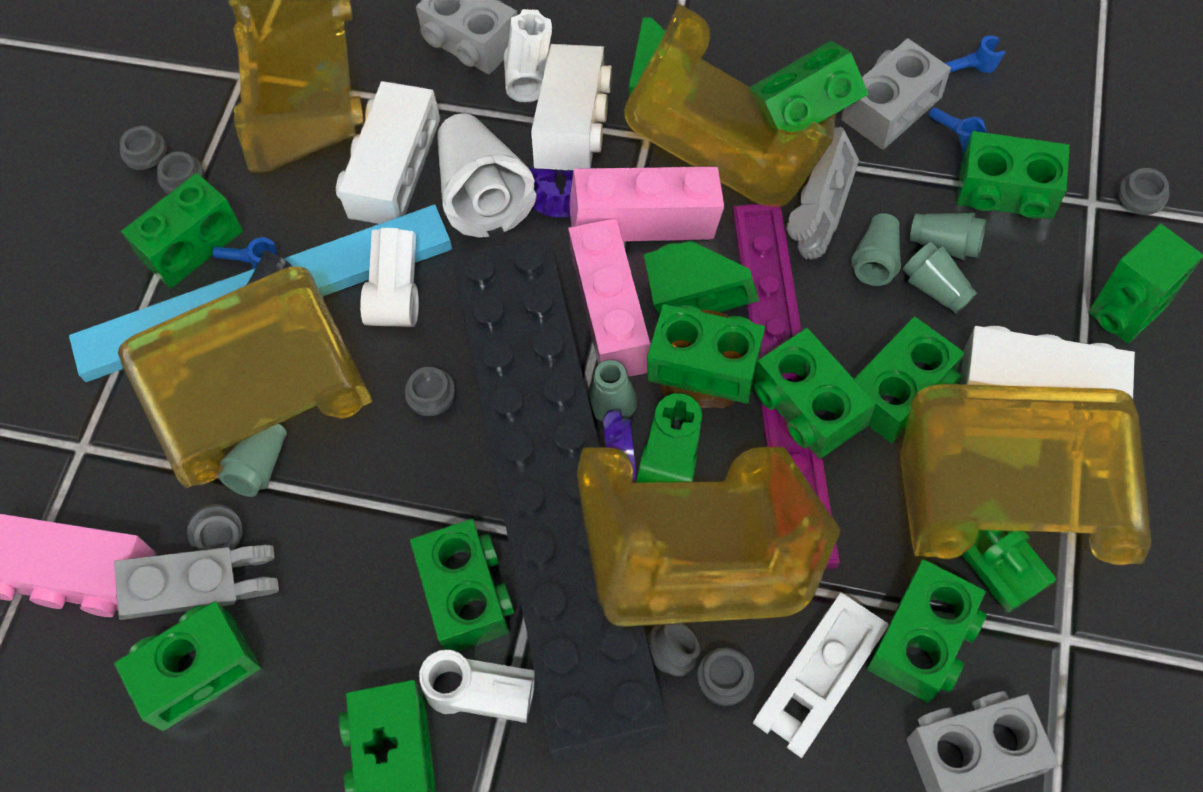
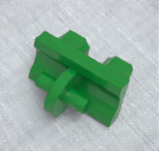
[945,499,1057,613]

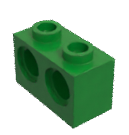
[749,40,869,143]
[957,131,1070,219]
[121,173,243,289]
[1088,223,1203,344]
[647,304,765,404]
[854,316,965,444]
[754,328,876,460]
[410,519,515,652]
[867,559,987,703]

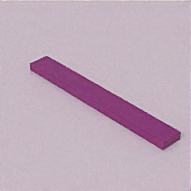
[732,202,839,573]

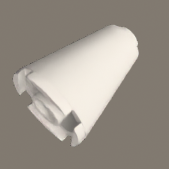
[438,113,536,238]

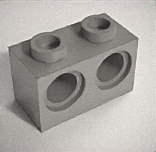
[416,0,518,75]
[841,38,951,150]
[906,691,1059,792]

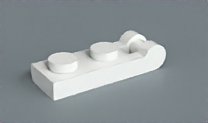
[753,593,889,758]

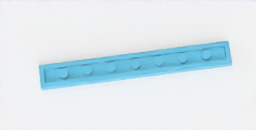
[69,204,452,382]

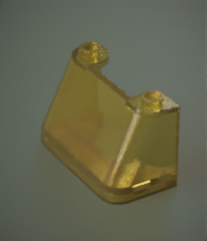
[228,0,364,174]
[624,3,836,207]
[118,267,373,489]
[900,384,1151,565]
[577,447,841,626]

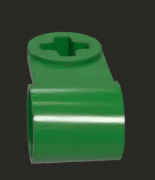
[636,393,702,501]

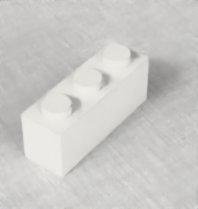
[531,44,612,170]
[336,81,440,224]
[958,326,1135,430]

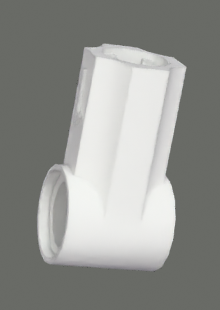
[504,9,552,102]
[360,228,419,327]
[419,650,535,723]

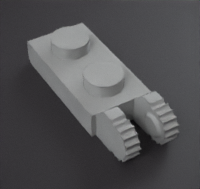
[786,127,859,260]
[114,545,279,620]

